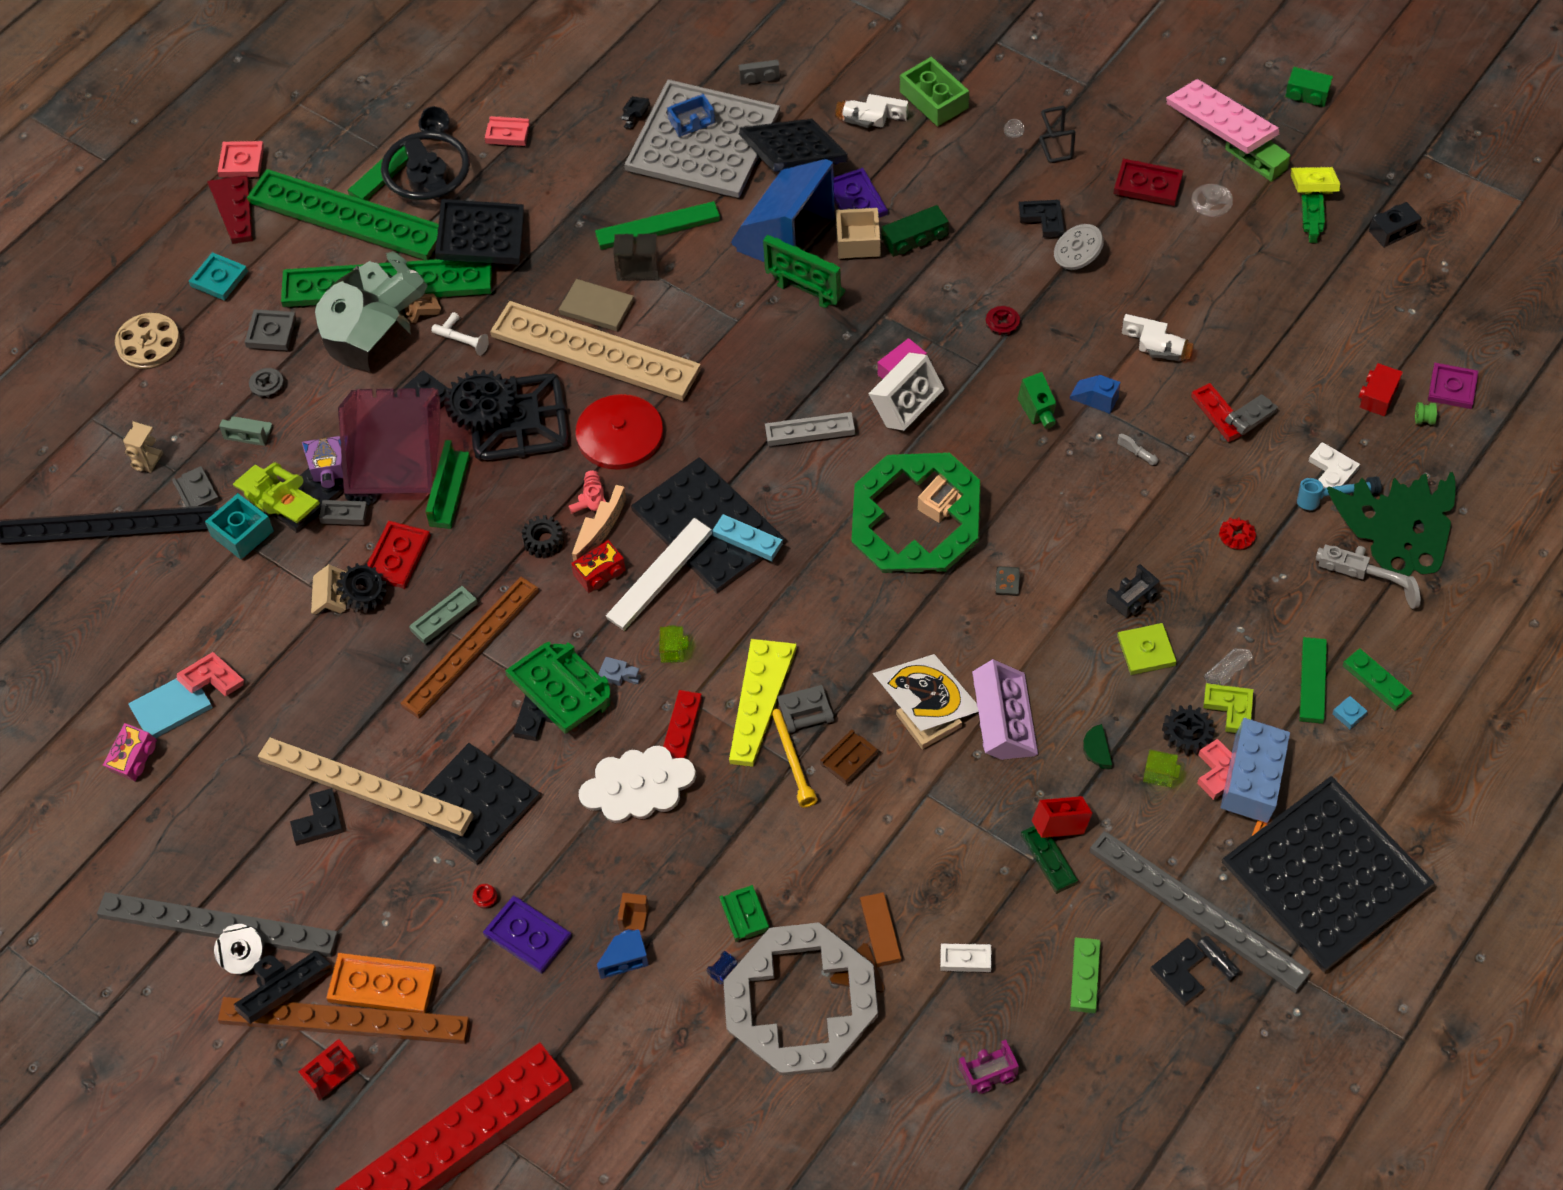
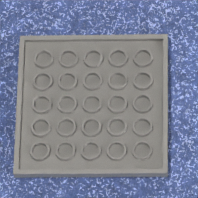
[624,80,780,198]

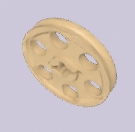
[115,313,180,368]

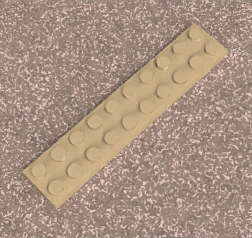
[490,301,701,401]

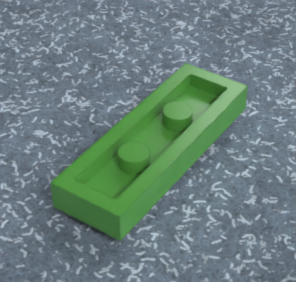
[1070,938,1100,1013]

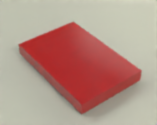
[367,520,431,589]

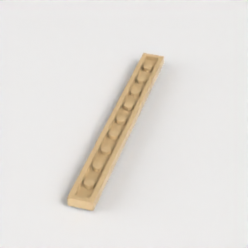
[258,738,474,836]

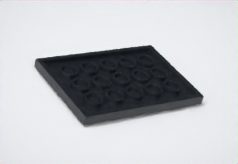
[631,457,786,593]

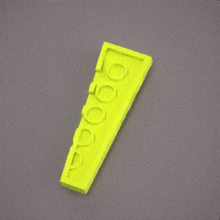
[729,639,796,767]

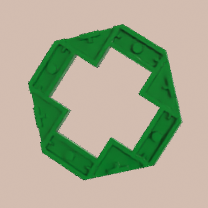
[851,453,981,573]

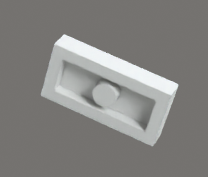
[940,944,991,972]

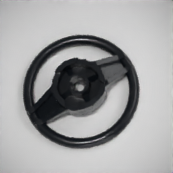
[381,131,470,200]

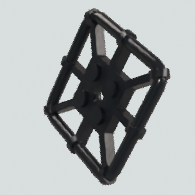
[471,373,568,461]

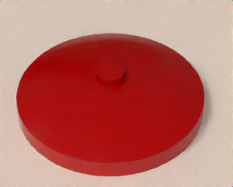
[576,394,663,470]

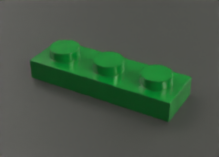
[1343,648,1413,711]

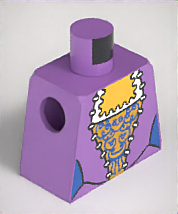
[302,436,348,488]

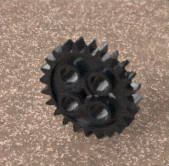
[444,369,515,432]

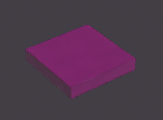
[1427,363,1478,409]

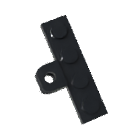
[234,950,332,1024]

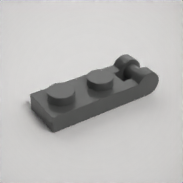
[1225,394,1278,435]

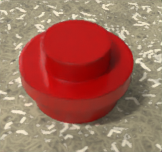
[473,884,497,908]

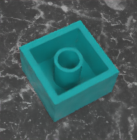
[205,493,273,560]

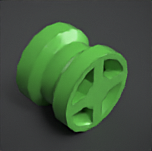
[1415,402,1437,425]

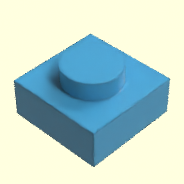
[1332,696,1367,729]

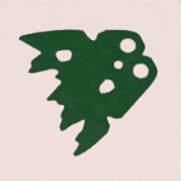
[1327,472,1456,576]

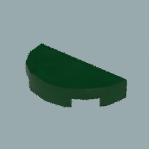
[1083,724,1112,769]

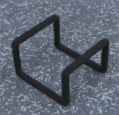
[1039,106,1076,163]

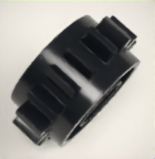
[336,563,386,612]

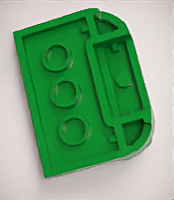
[763,235,846,308]
[505,641,611,734]

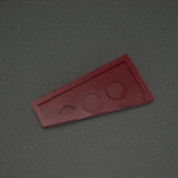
[207,175,253,244]

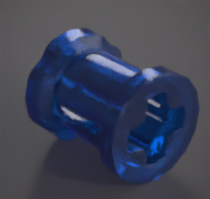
[706,951,738,985]

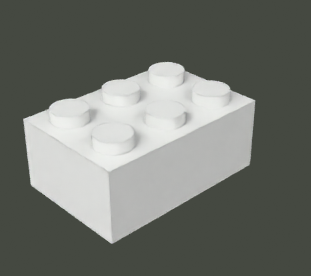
[869,353,944,430]

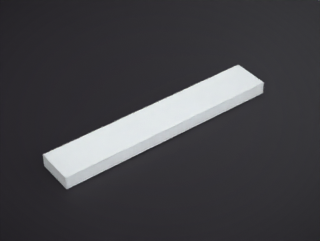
[606,518,712,631]

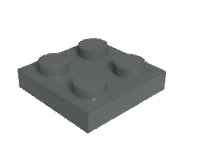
[245,309,297,350]

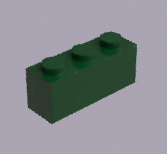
[882,205,949,257]

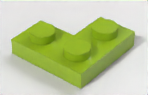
[1203,683,1253,733]

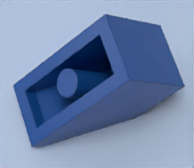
[1070,375,1120,414]
[597,929,649,979]

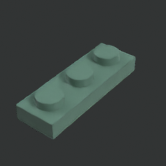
[409,586,478,644]

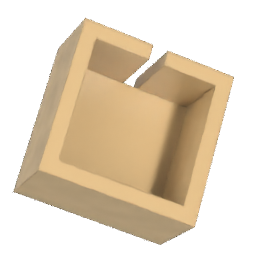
[836,208,880,258]

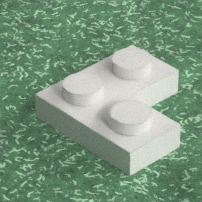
[1309,442,1360,488]

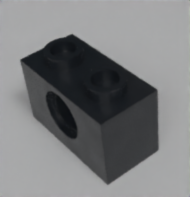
[1369,201,1422,248]

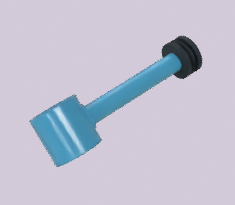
[1297,476,1381,510]

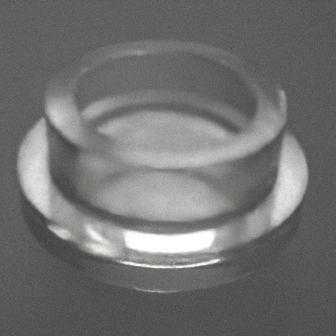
[1004,119,1024,138]

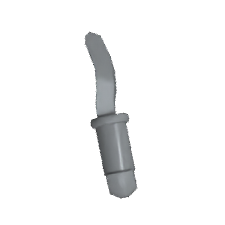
[1117,434,1158,465]

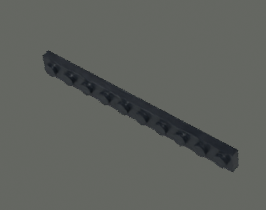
[0,505,218,543]

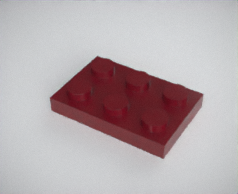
[1113,158,1184,206]

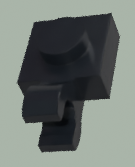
[621,96,651,129]

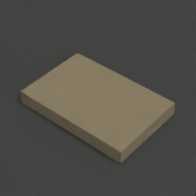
[559,279,634,331]

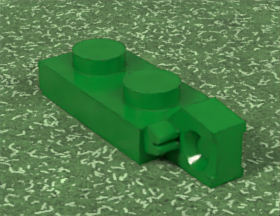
[1301,193,1325,243]

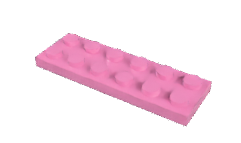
[1167,79,1279,154]

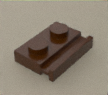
[820,729,878,785]

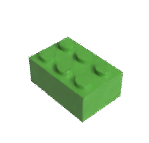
[900,57,969,126]

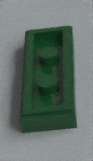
[1021,826,1078,894]

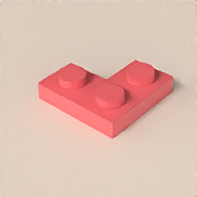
[177,652,244,697]
[1197,738,1232,800]

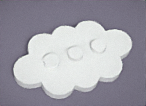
[579,746,696,823]

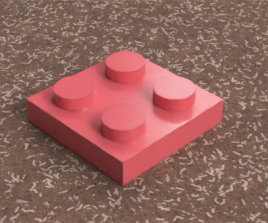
[218,141,264,177]

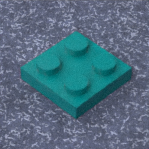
[189,252,248,301]

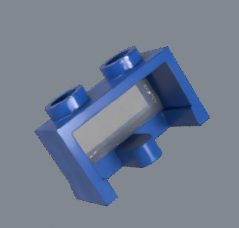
[667,94,715,137]

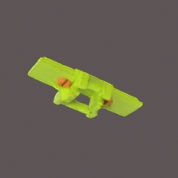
[233,462,320,523]

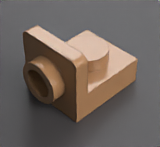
[405,294,441,323]

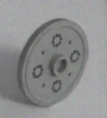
[1054,224,1104,270]

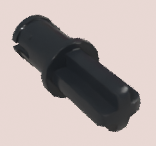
[1197,935,1241,982]

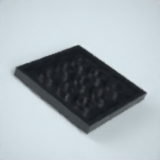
[739,118,848,172]
[435,199,524,265]
[413,743,541,865]

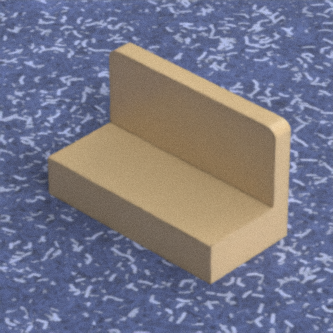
[311,564,346,615]

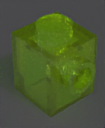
[659,625,689,663]
[1143,749,1181,787]

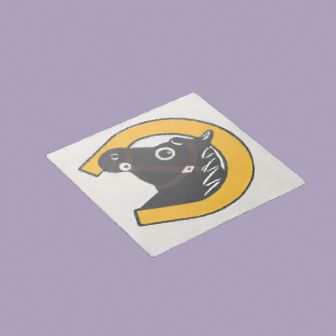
[873,654,979,731]

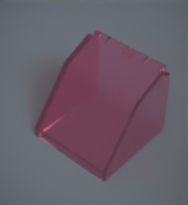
[338,388,440,494]

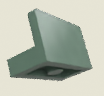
[219,416,273,446]

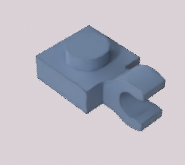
[598,657,641,686]

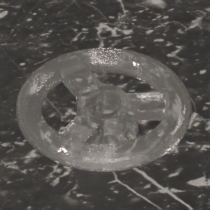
[1191,184,1233,217]

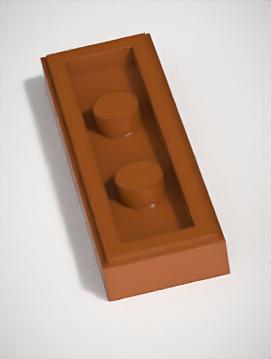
[860,892,901,967]

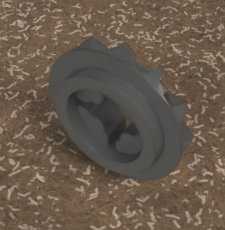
[249,368,284,398]

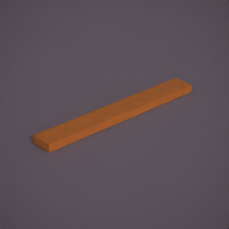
[401,577,539,719]

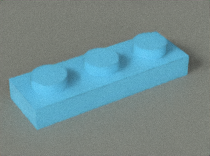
[712,514,783,561]

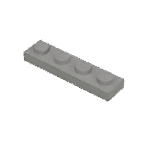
[765,412,855,446]

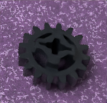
[1162,705,1215,755]

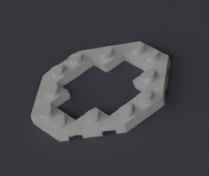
[724,923,878,1076]

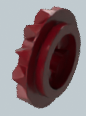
[986,306,1020,335]

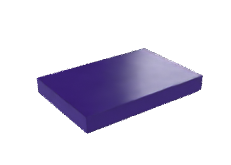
[834,168,888,218]
[483,895,572,974]

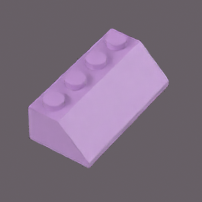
[972,659,1038,760]

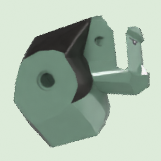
[315,252,428,372]

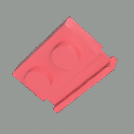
[485,116,530,146]

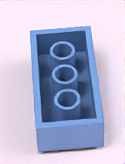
[1220,718,1290,823]

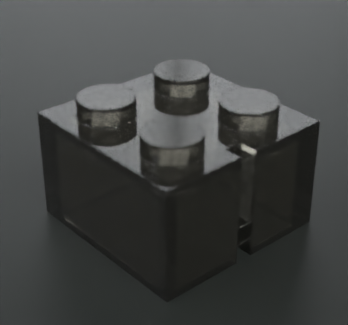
[613,234,660,281]

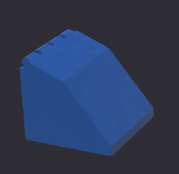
[731,159,835,262]

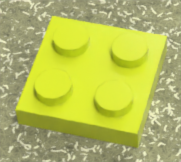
[1291,167,1340,194]

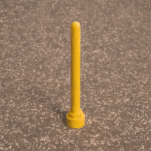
[772,709,818,808]

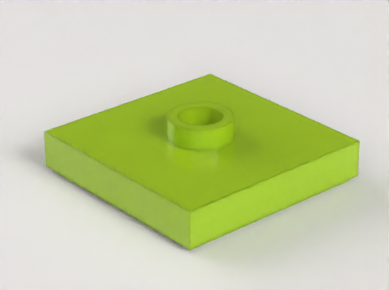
[1117,623,1176,675]

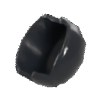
[418,106,450,133]

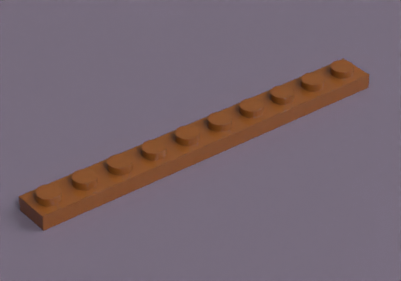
[218,997,470,1044]

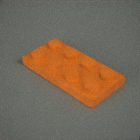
[326,953,436,1013]

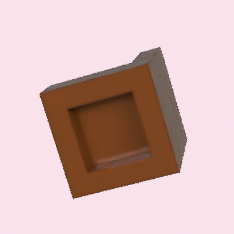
[617,893,649,933]

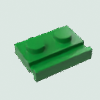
[719,885,769,943]

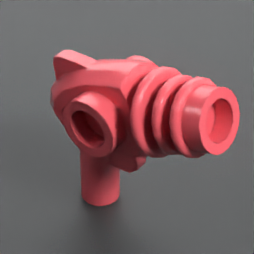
[569,471,606,514]

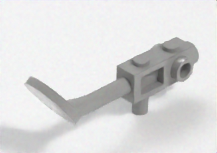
[1315,544,1420,609]

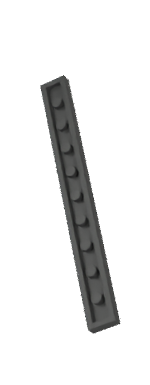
[1090,831,1311,993]
[97,892,339,957]

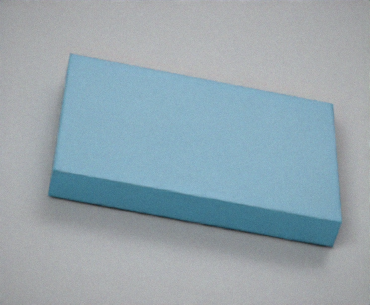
[128,678,212,738]

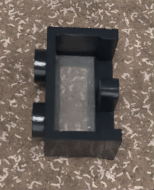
[1106,564,1160,618]

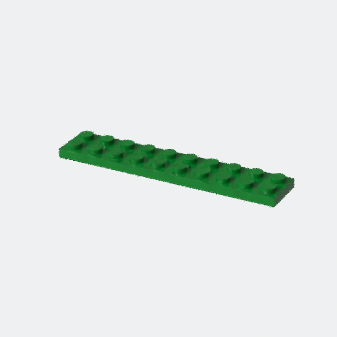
[247,169,439,260]
[281,260,492,307]

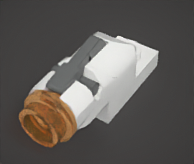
[835,94,908,128]
[1122,314,1194,361]

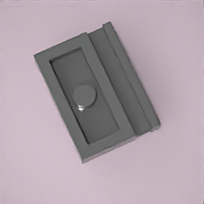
[172,466,219,507]

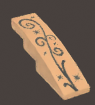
[572,485,626,561]

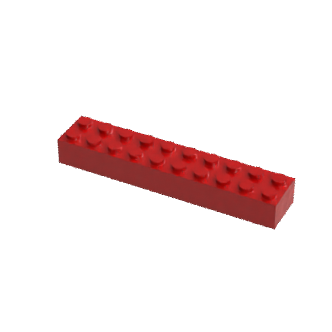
[334,1042,573,1190]

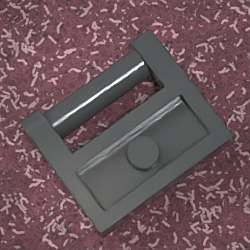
[777,685,834,733]

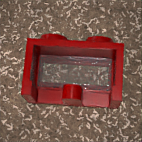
[298,1039,360,1101]

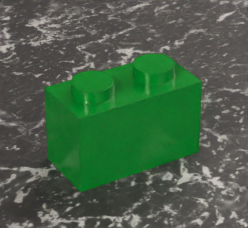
[1285,67,1333,107]

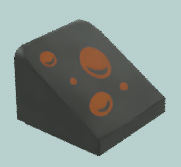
[996,566,1020,596]

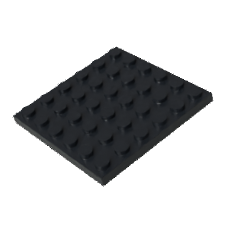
[1222,776,1435,972]

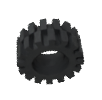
[522,515,564,559]

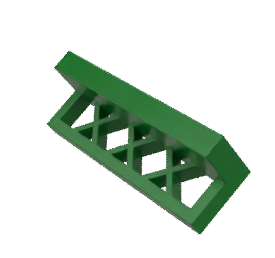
[425,440,470,529]

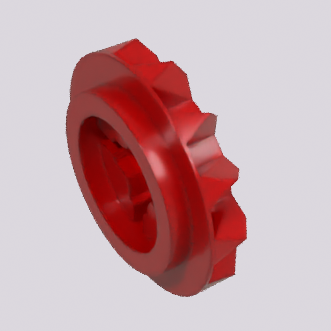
[1219,516,1256,549]

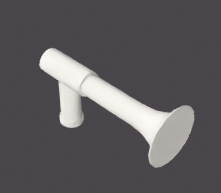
[432,312,489,355]

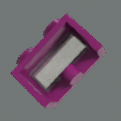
[958,1040,1019,1094]

